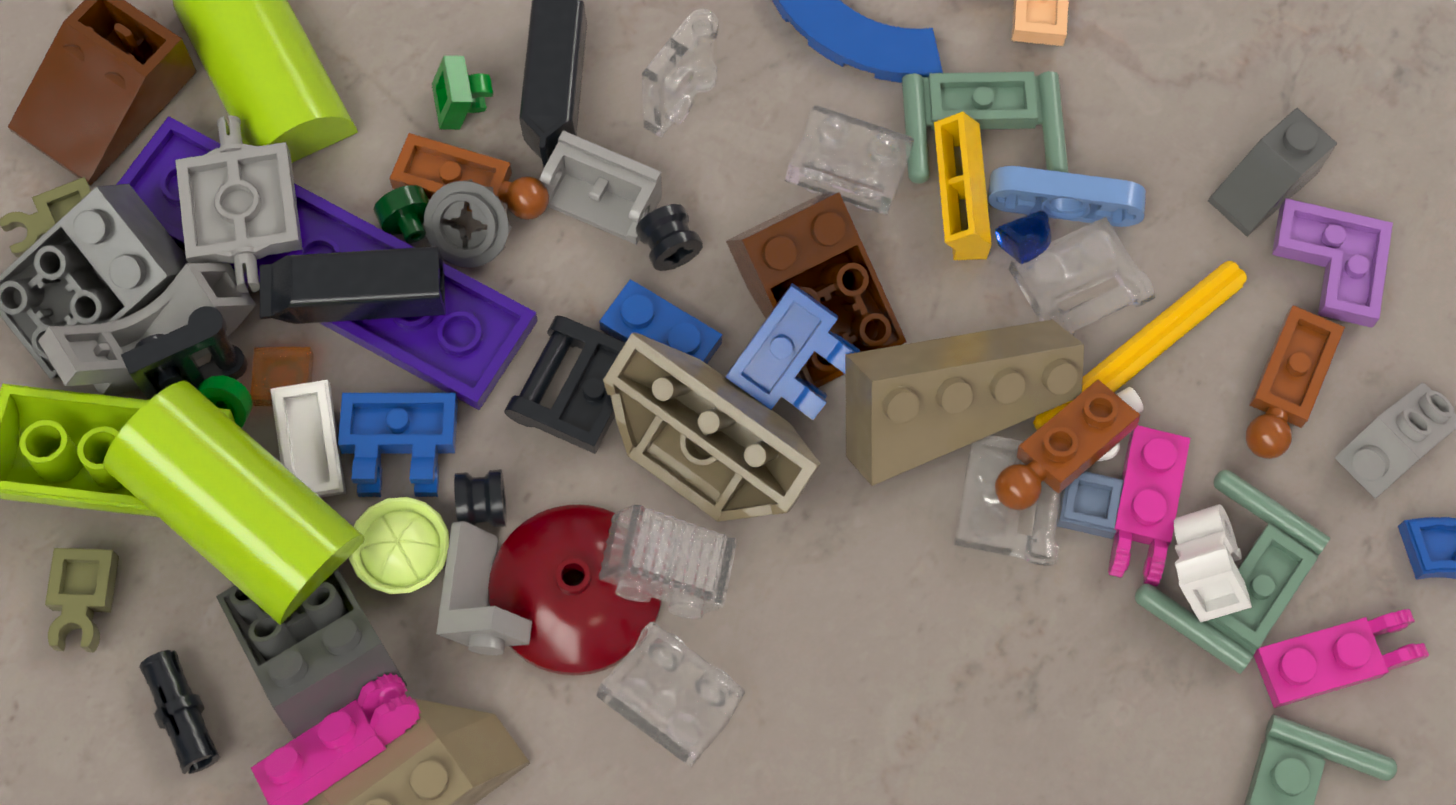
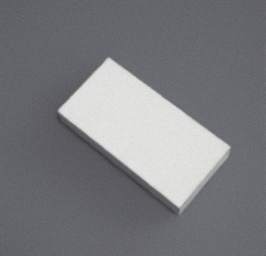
[270,380,346,498]

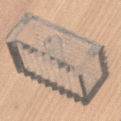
[598,504,738,619]

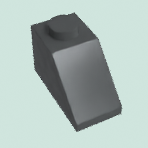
[1208,108,1337,237]

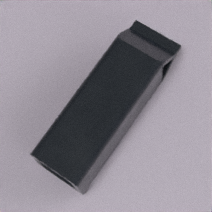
[519,0,587,168]
[260,246,446,324]

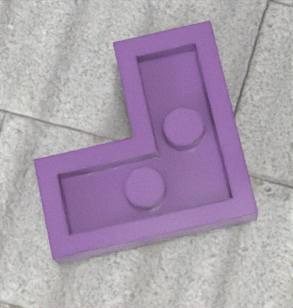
[1272,198,1393,328]

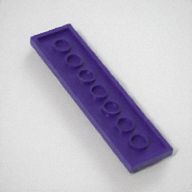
[116,116,538,410]

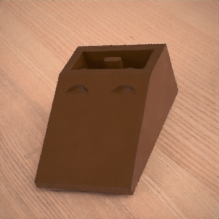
[8,0,197,186]
[726,192,907,388]

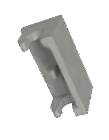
[540,131,662,245]

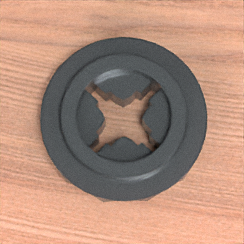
[424,179,512,268]

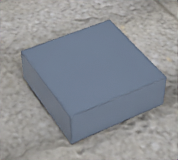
[1056,471,1124,539]

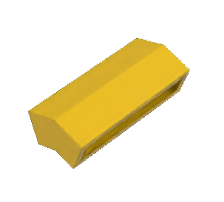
[934,112,992,260]

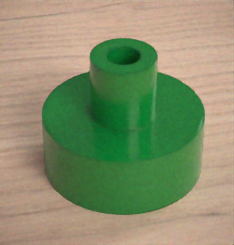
[197,376,253,428]

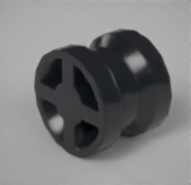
[636,204,703,271]
[454,469,507,527]

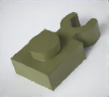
[0,177,92,258]
[45,548,119,652]

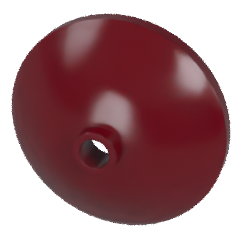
[488,505,663,675]

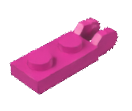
[1108,425,1190,587]
[1253,609,1429,708]
[251,673,421,805]

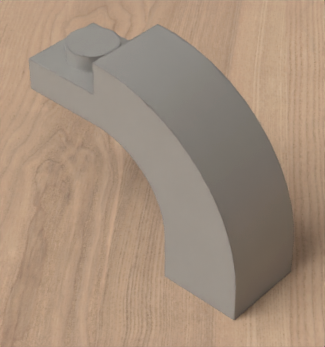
[38,262,256,396]

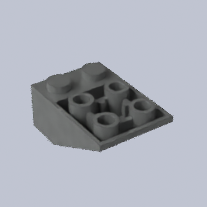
[0,184,188,379]
[216,568,407,739]

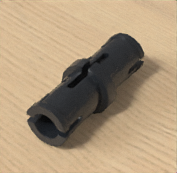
[139,650,220,774]

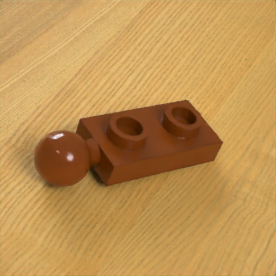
[389,133,549,220]
[1245,305,1345,459]
[995,379,1140,510]

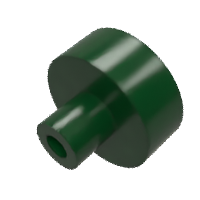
[374,185,429,243]

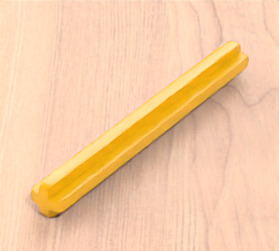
[1033,261,1247,430]

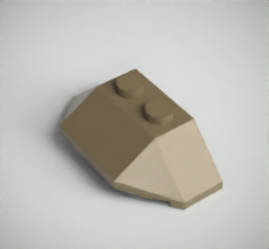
[603,332,821,522]
[303,698,530,805]

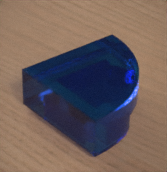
[995,211,1052,265]

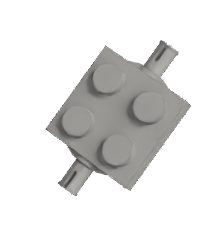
[175,115,303,293]

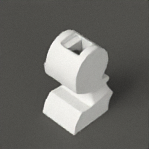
[1174,504,1252,623]

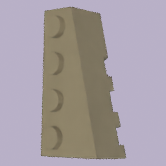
[845,319,1084,486]

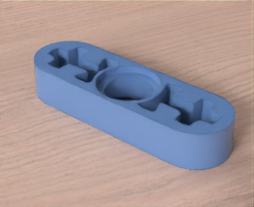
[988,166,1146,227]

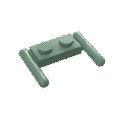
[902,71,1069,184]
[1135,470,1330,674]
[1244,714,1397,805]

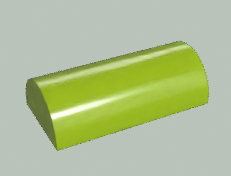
[173,0,358,163]
[104,381,364,625]
[0,383,235,518]

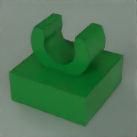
[431,55,494,130]

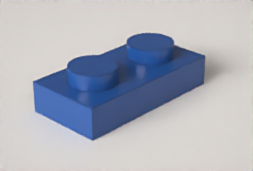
[599,279,722,364]

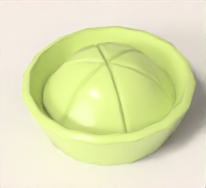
[349,497,449,594]

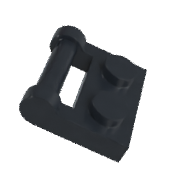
[121,306,248,400]
[504,316,625,454]

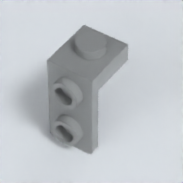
[1335,383,1456,499]
[436,521,532,655]

